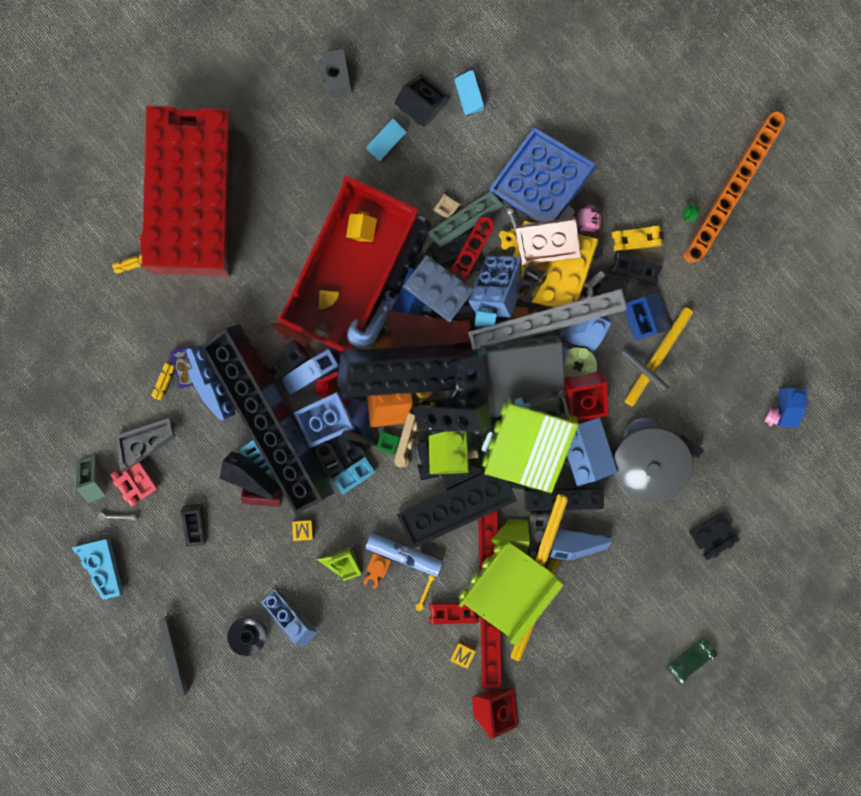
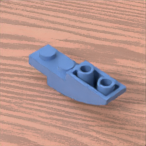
[186,345,236,420]

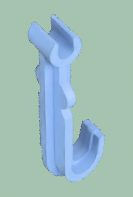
[348,290,398,348]

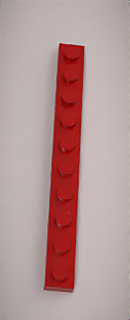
[478,511,501,688]

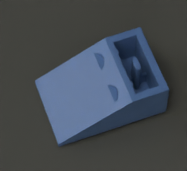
[468,255,522,317]

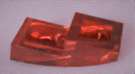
[271,323,311,348]

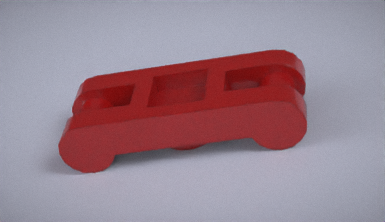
[429,603,479,624]

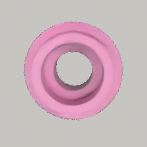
[764,408,781,426]

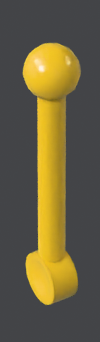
[416,574,436,611]

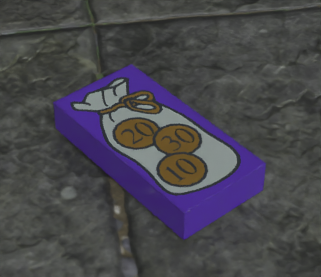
[170,347,194,389]

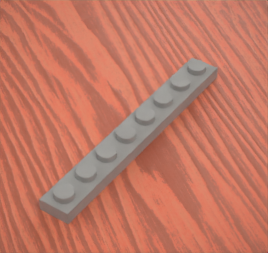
[468,289,626,350]

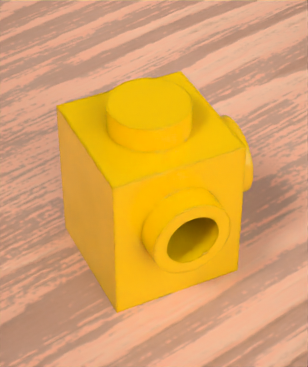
[346,211,377,242]

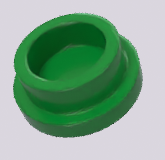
[682,203,700,222]

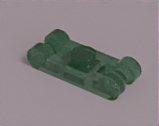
[667,637,718,684]

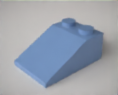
[294,392,355,448]

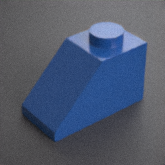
[778,388,807,427]

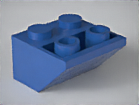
[624,293,671,341]

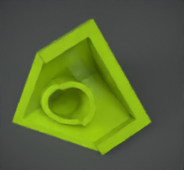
[491,519,530,554]
[316,547,362,581]

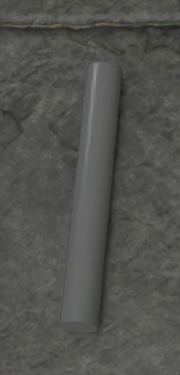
[622,349,669,392]

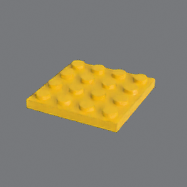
[513,220,599,308]

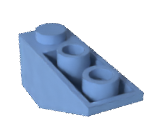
[281,349,340,395]
[550,528,612,561]
[261,589,318,646]

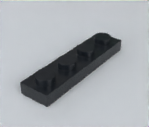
[387,215,431,293]

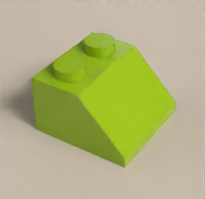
[429,431,469,474]

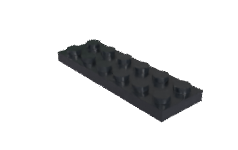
[396,473,518,549]

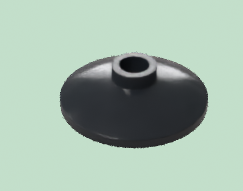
[227,617,266,656]

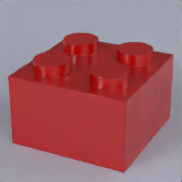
[564,371,609,421]

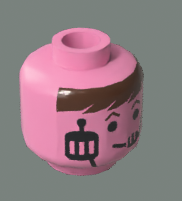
[576,205,602,235]

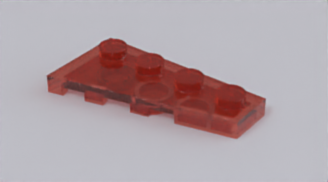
[388,311,469,348]

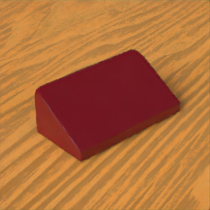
[241,488,282,507]

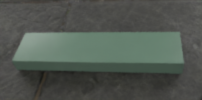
[428,191,502,248]

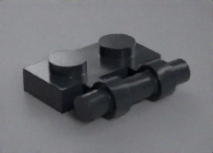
[688,512,740,560]

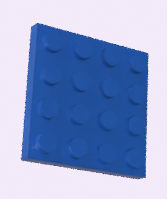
[489,127,597,223]

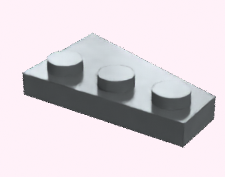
[115,418,175,473]

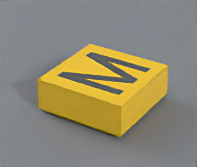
[292,520,313,541]
[450,642,476,669]

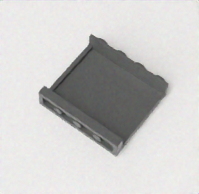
[480,335,564,417]

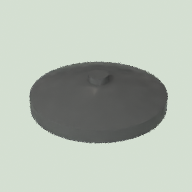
[613,426,692,502]

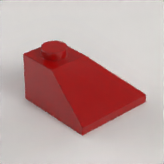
[472,688,518,739]

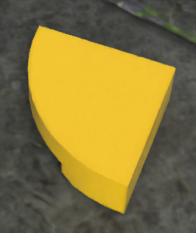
[318,290,339,310]

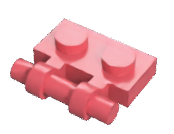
[110,461,159,507]

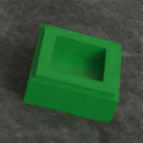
[376,431,400,455]

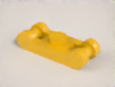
[611,226,663,252]

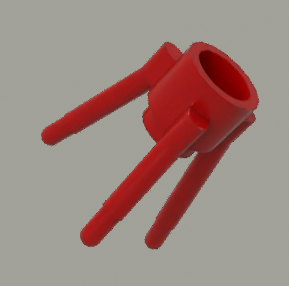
[315,372,351,404]

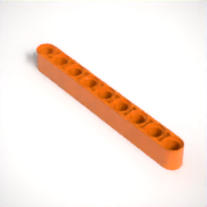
[684,112,785,263]

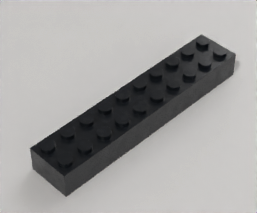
[201,324,335,515]

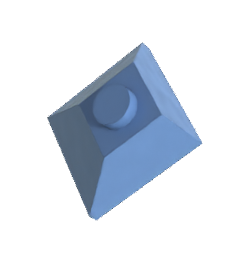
[558,316,611,353]

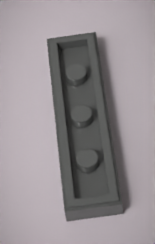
[159,616,189,697]

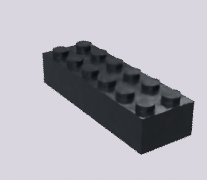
[337,345,459,398]

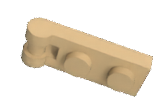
[395,413,419,467]

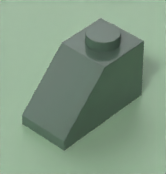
[76,455,106,503]

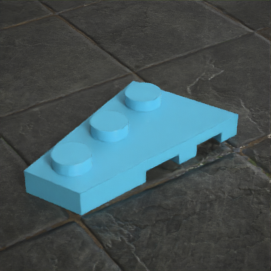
[72,538,124,599]

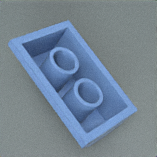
[567,417,618,486]

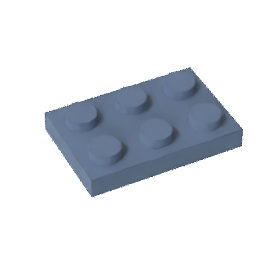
[403,255,473,322]

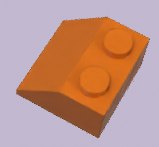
[367,393,412,427]

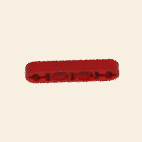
[450,217,494,283]

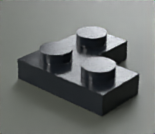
[432,234,482,275]

